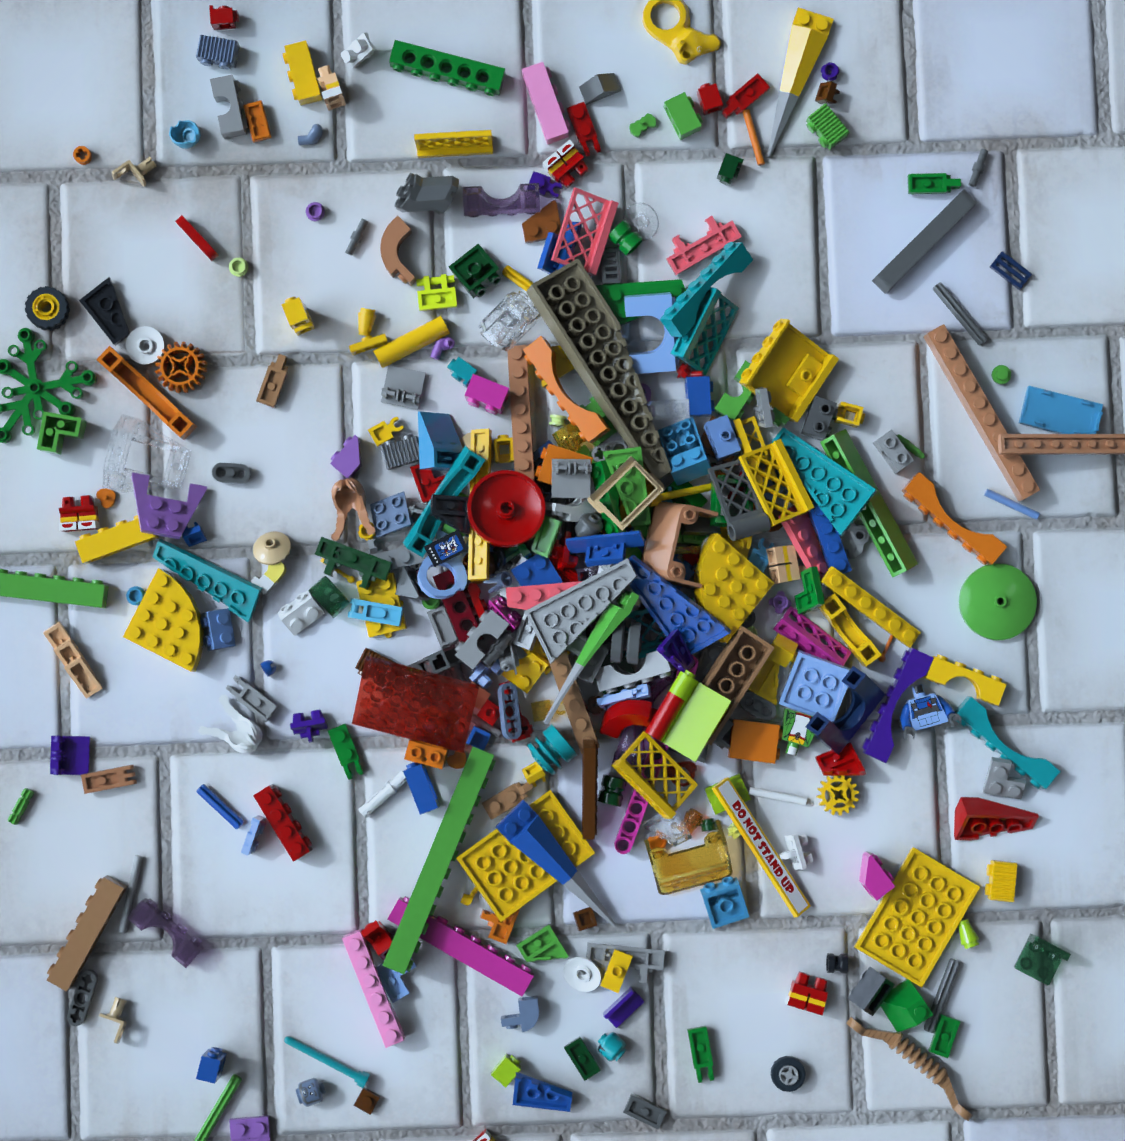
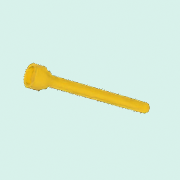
[647,483,725,507]

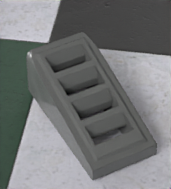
[601,247,622,285]

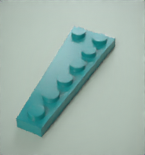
[153,539,262,622]

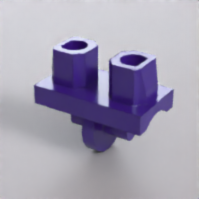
[290,709,328,743]

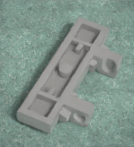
[359,531,428,577]
[586,943,665,983]

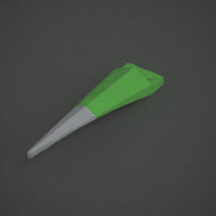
[543,590,639,725]

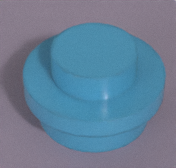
[126,586,145,606]

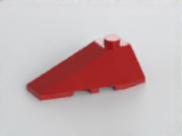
[954,797,1039,840]

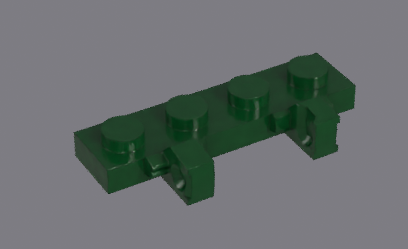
[315,537,393,590]

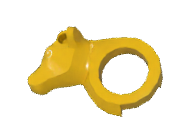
[642,0,721,65]

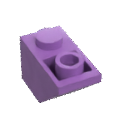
[330,435,362,479]

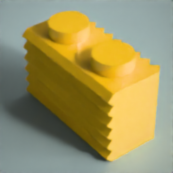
[985,860,1017,902]

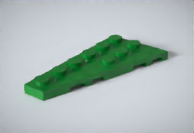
[595,279,686,326]

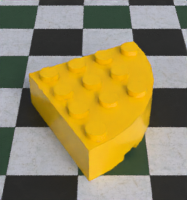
[694,533,774,643]
[123,568,204,672]

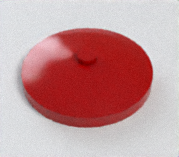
[467,470,545,547]

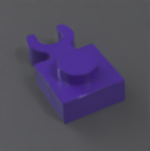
[527,171,562,198]

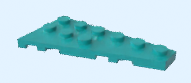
[772,427,877,537]

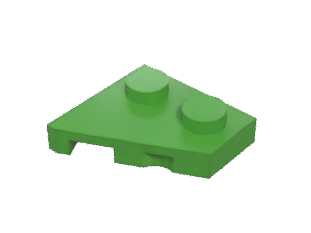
[516,924,569,962]

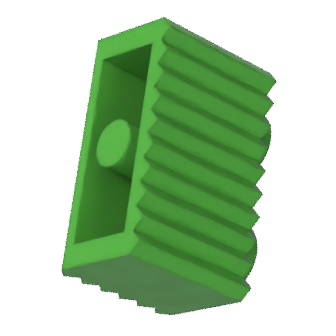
[806,103,849,150]

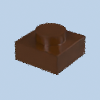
[573,907,597,931]
[353,1087,380,1115]

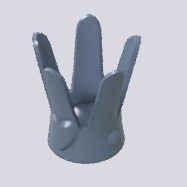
[483,571,512,593]

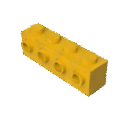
[75,515,159,564]

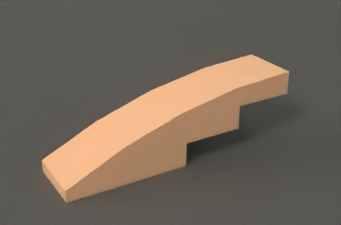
[43,621,103,699]

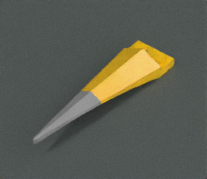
[768,7,834,157]

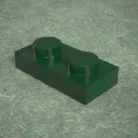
[564,1036,601,1081]

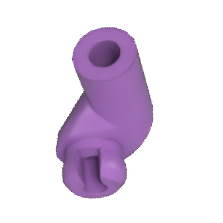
[430,337,455,360]

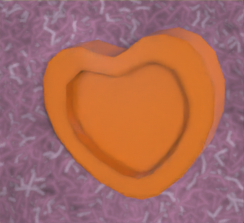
[96,488,116,509]
[447,749,466,769]
[646,833,667,851]

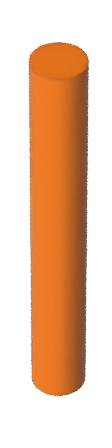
[742,109,765,166]

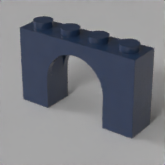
[805,666,886,755]

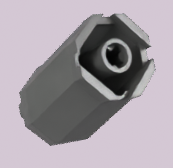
[394,173,459,214]

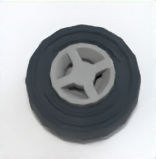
[770,1056,806,1092]

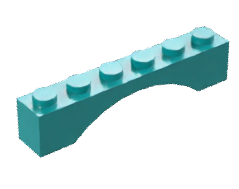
[660,242,753,337]
[403,446,485,558]
[955,696,1061,789]

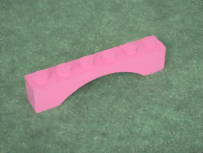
[342,929,406,1048]

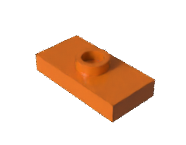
[243,100,272,143]

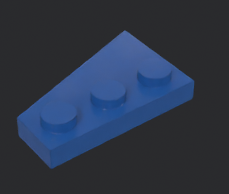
[512,1072,573,1112]

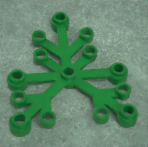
[0,328,97,444]

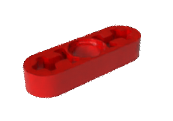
[175,215,219,262]

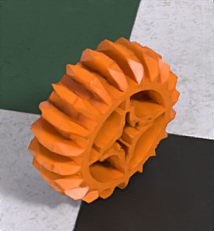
[155,342,207,393]

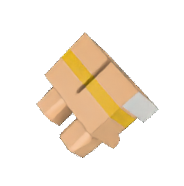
[317,65,346,111]
[766,545,806,585]

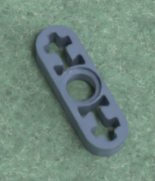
[497,683,522,740]

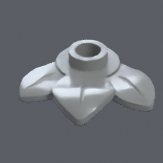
[839,523,870,559]

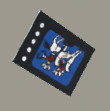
[424,529,469,567]

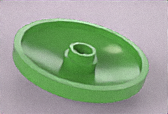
[959,563,1037,640]

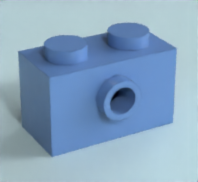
[703,415,742,462]

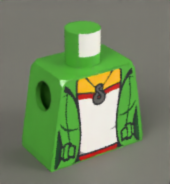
[781,708,814,756]

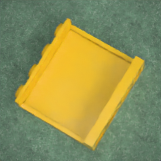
[739,319,839,422]

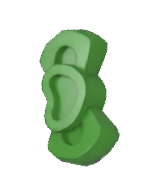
[629,113,656,138]

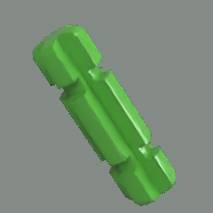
[8,788,34,825]

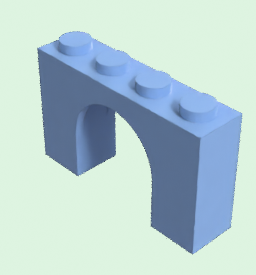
[624,292,679,374]

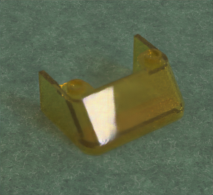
[644,820,733,895]

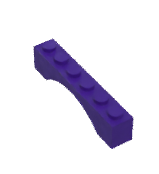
[862,648,934,763]

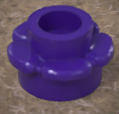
[821,62,839,81]

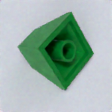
[880,979,933,1032]

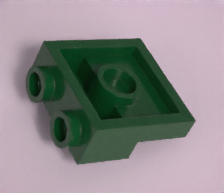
[448,244,503,299]

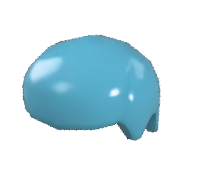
[169,120,201,149]

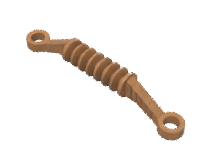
[846,1017,973,1121]

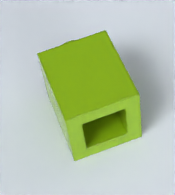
[491,1053,521,1088]

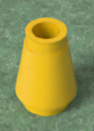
[358,308,377,336]

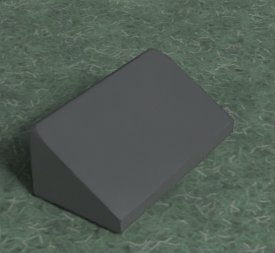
[680,516,721,536]

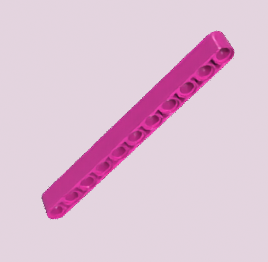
[614,655,698,854]

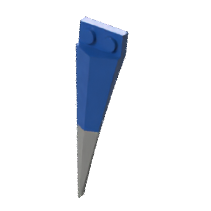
[495,800,616,926]

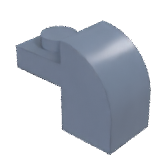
[501,995,539,1032]

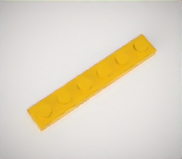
[820,566,921,648]

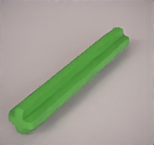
[195,1074,242,1141]

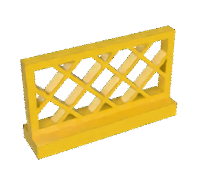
[414,130,493,158]
[738,439,814,527]
[611,731,698,819]

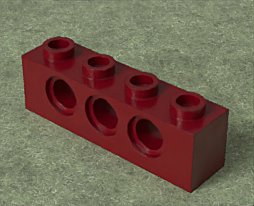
[433,570,485,643]

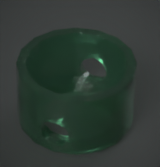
[308,576,350,618]

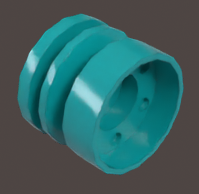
[527,724,578,776]

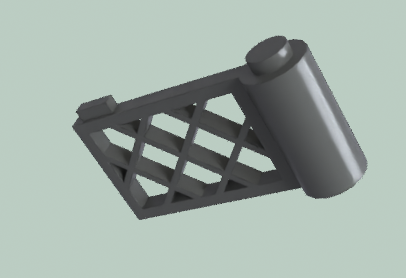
[708,460,771,541]

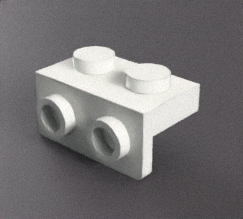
[278,591,325,636]

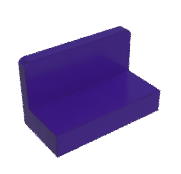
[603,987,645,1028]

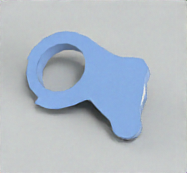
[417,527,469,600]

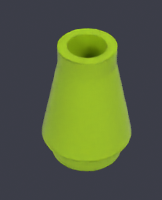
[958,919,980,949]

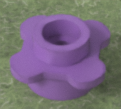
[768,591,791,614]

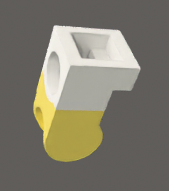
[250,562,287,595]

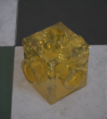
[552,423,584,452]

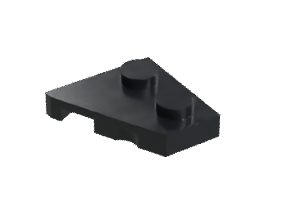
[430,494,470,535]

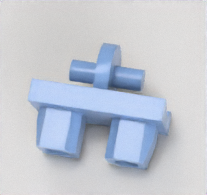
[469,658,504,689]

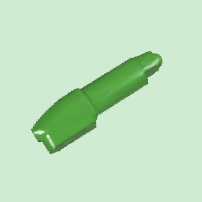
[896,434,925,459]

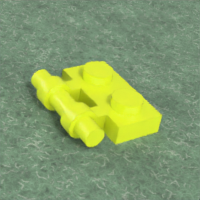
[416,274,457,311]

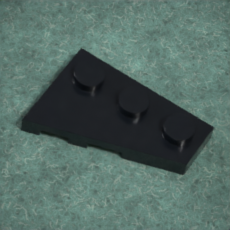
[79,277,130,346]

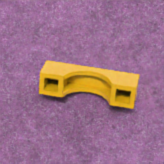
[818,593,882,667]
[923,654,1007,706]

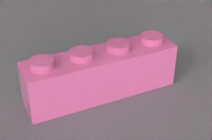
[522,62,571,145]

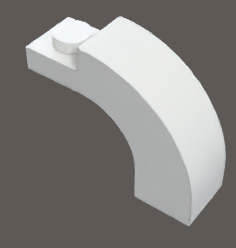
[545,478,597,522]

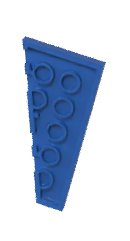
[629,555,731,655]

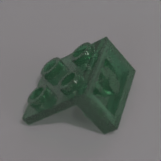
[1014,933,1071,985]

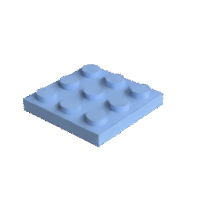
[779,650,850,722]

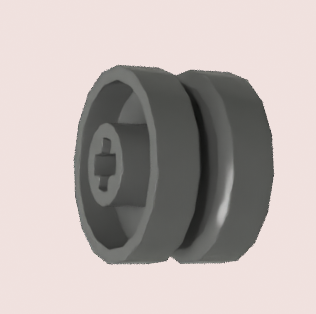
[610,621,642,665]

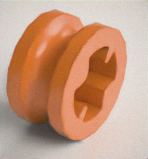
[73,146,92,165]

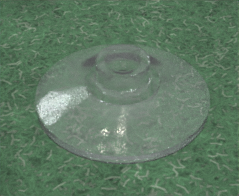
[623,203,659,241]

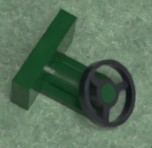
[489,543,534,571]

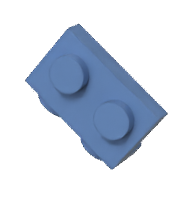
[200,608,236,651]

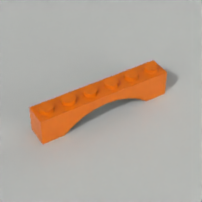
[523,336,611,444]
[96,346,198,440]
[901,472,1007,565]

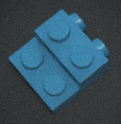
[700,876,749,929]

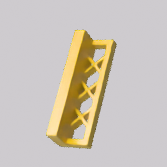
[733,416,781,493]

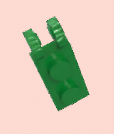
[328,723,364,780]
[687,1026,714,1083]

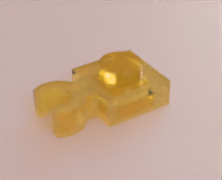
[531,700,566,722]

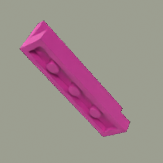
[773,606,852,666]

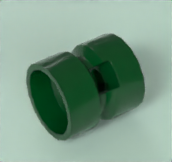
[598,774,627,807]

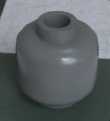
[575,513,604,537]

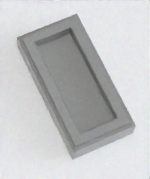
[427,605,459,648]

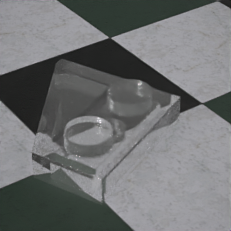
[642,810,692,847]

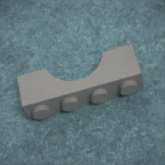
[595,651,676,694]

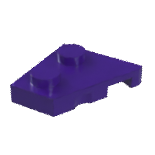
[657,629,695,673]

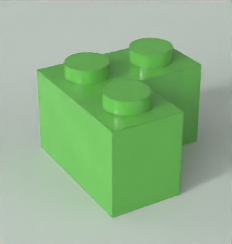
[37,411,87,455]

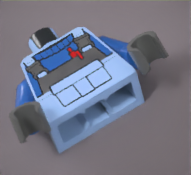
[900,684,962,740]

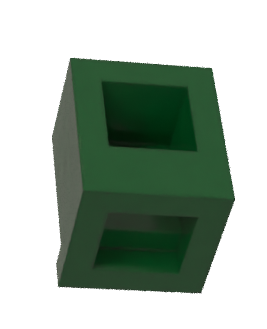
[717,153,744,186]

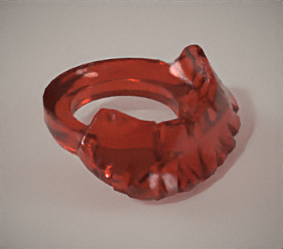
[667,761,697,787]

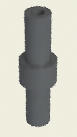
[969,149,988,187]
[345,218,368,256]

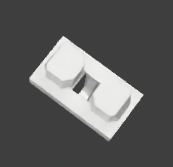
[341,32,376,68]
[780,834,814,870]

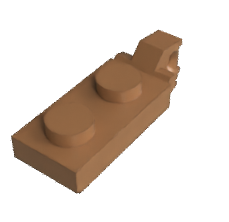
[256,354,288,408]
[481,782,534,820]

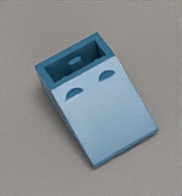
[418,411,463,471]
[657,416,711,486]

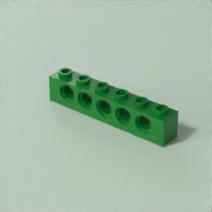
[389,40,506,96]

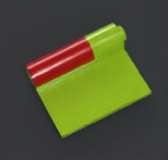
[645,670,732,762]

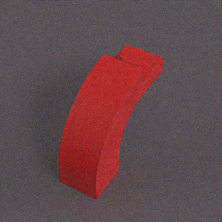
[599,700,658,739]

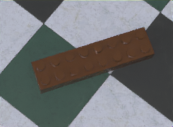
[582,740,598,840]

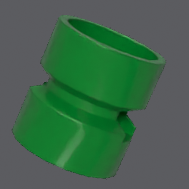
[608,220,644,256]

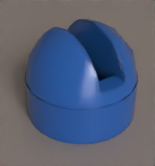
[260,660,277,677]

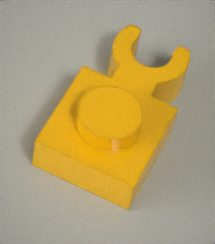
[368,417,404,447]

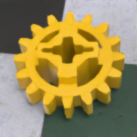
[816,776,859,816]

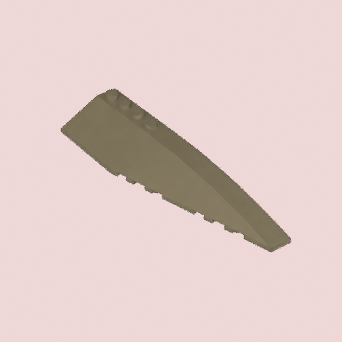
[526,259,671,479]

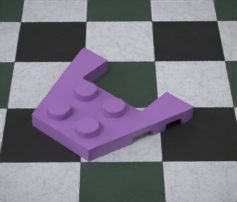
[131,472,207,539]

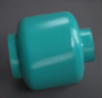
[598,1032,627,1062]

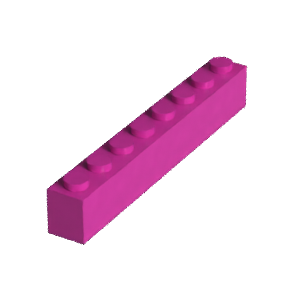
[387,896,534,997]

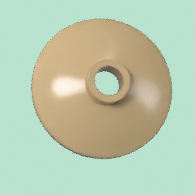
[253,531,291,565]

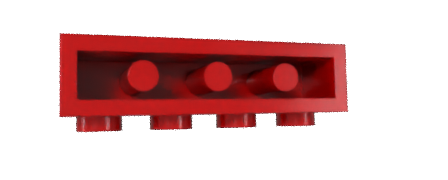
[253,784,313,862]

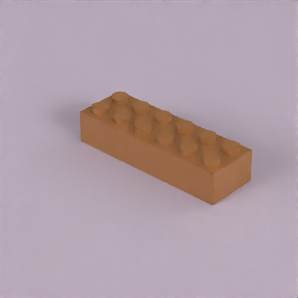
[701,626,775,745]

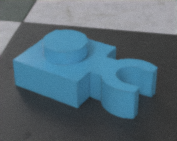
[748,538,774,573]

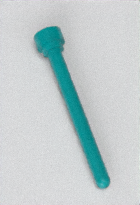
[284,1036,371,1088]

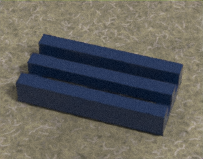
[990,251,1032,290]

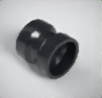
[826,953,848,974]

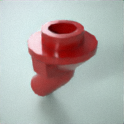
[676,363,704,378]

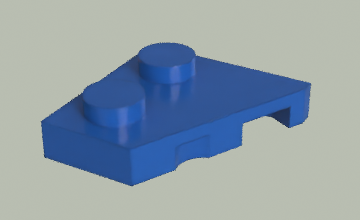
[511,554,563,586]

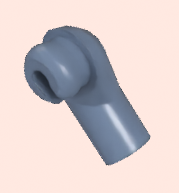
[298,124,323,145]

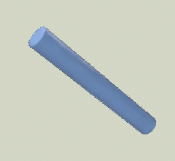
[984,489,1040,520]

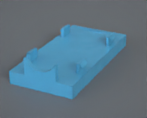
[1019,386,1104,434]

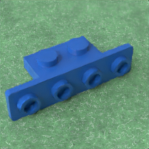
[537,222,582,274]
[565,531,645,567]

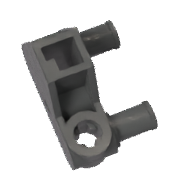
[402,645,467,702]

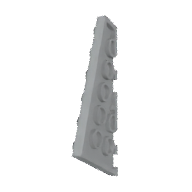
[525,558,637,664]

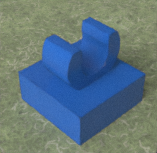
[182,522,207,547]

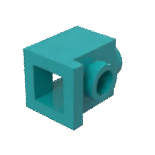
[447,357,478,388]

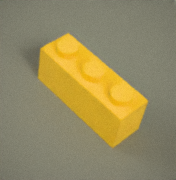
[282,40,322,105]

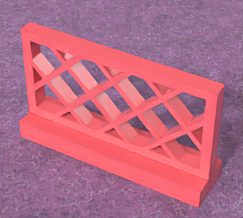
[551,187,619,277]

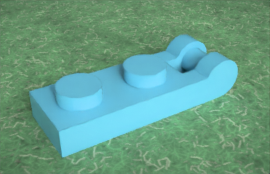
[348,598,404,626]

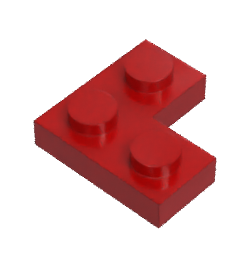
[410,464,446,503]

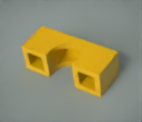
[281,297,315,336]

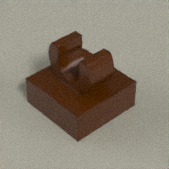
[815,81,840,104]

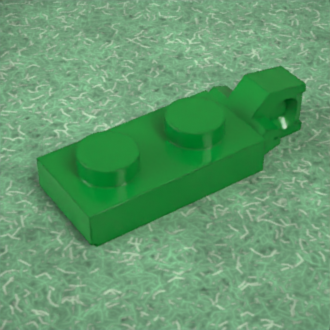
[907,173,961,194]

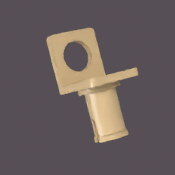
[112,157,157,187]
[99,997,127,1043]

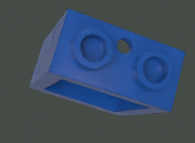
[403,762,440,815]

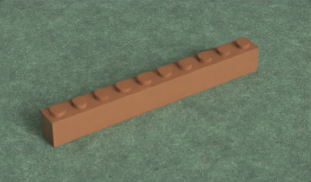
[923,324,1040,502]

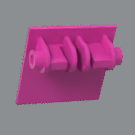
[486,595,522,633]

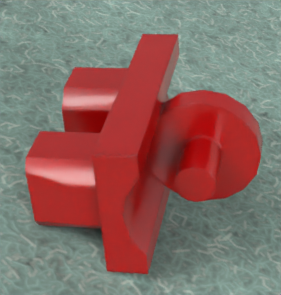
[551,531,578,571]

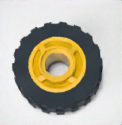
[25,286,70,331]

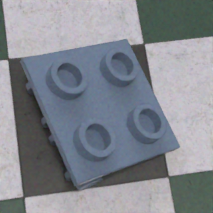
[370,491,415,538]

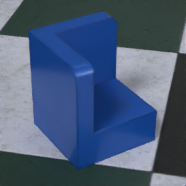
[466,726,492,751]

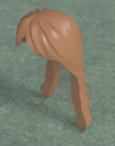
[331,478,375,541]

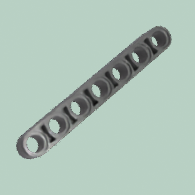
[872,189,978,294]

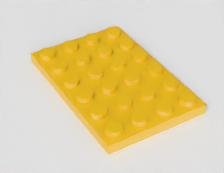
[456,790,595,922]
[854,847,980,988]

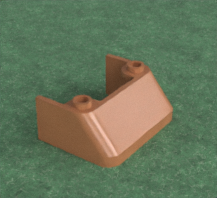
[641,502,718,589]

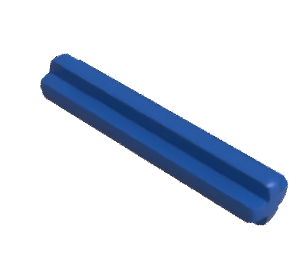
[196,784,244,829]

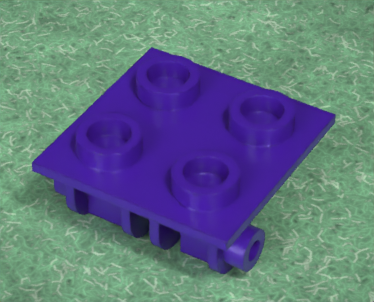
[50,736,90,775]

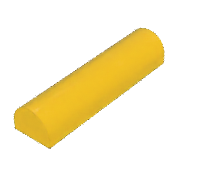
[373,316,450,368]

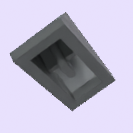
[579,73,621,105]
[395,566,430,601]

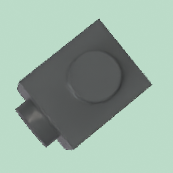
[714,720,733,749]

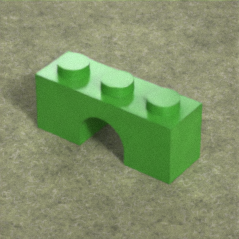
[714,360,755,421]

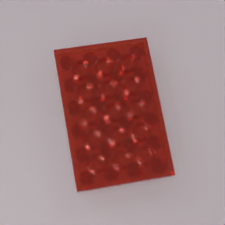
[352,656,480,753]

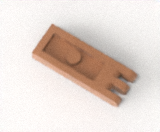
[81,764,137,794]

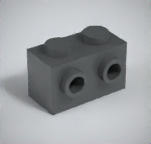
[801,396,838,441]

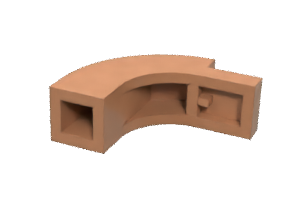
[380,215,416,286]

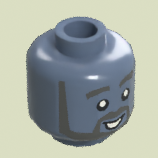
[296,1078,326,1107]

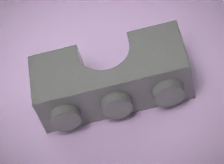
[210,75,248,139]
[455,610,510,670]

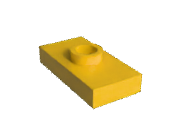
[349,334,388,355]
[786,354,823,396]
[600,949,633,993]

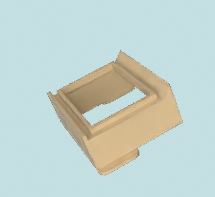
[587,456,664,531]

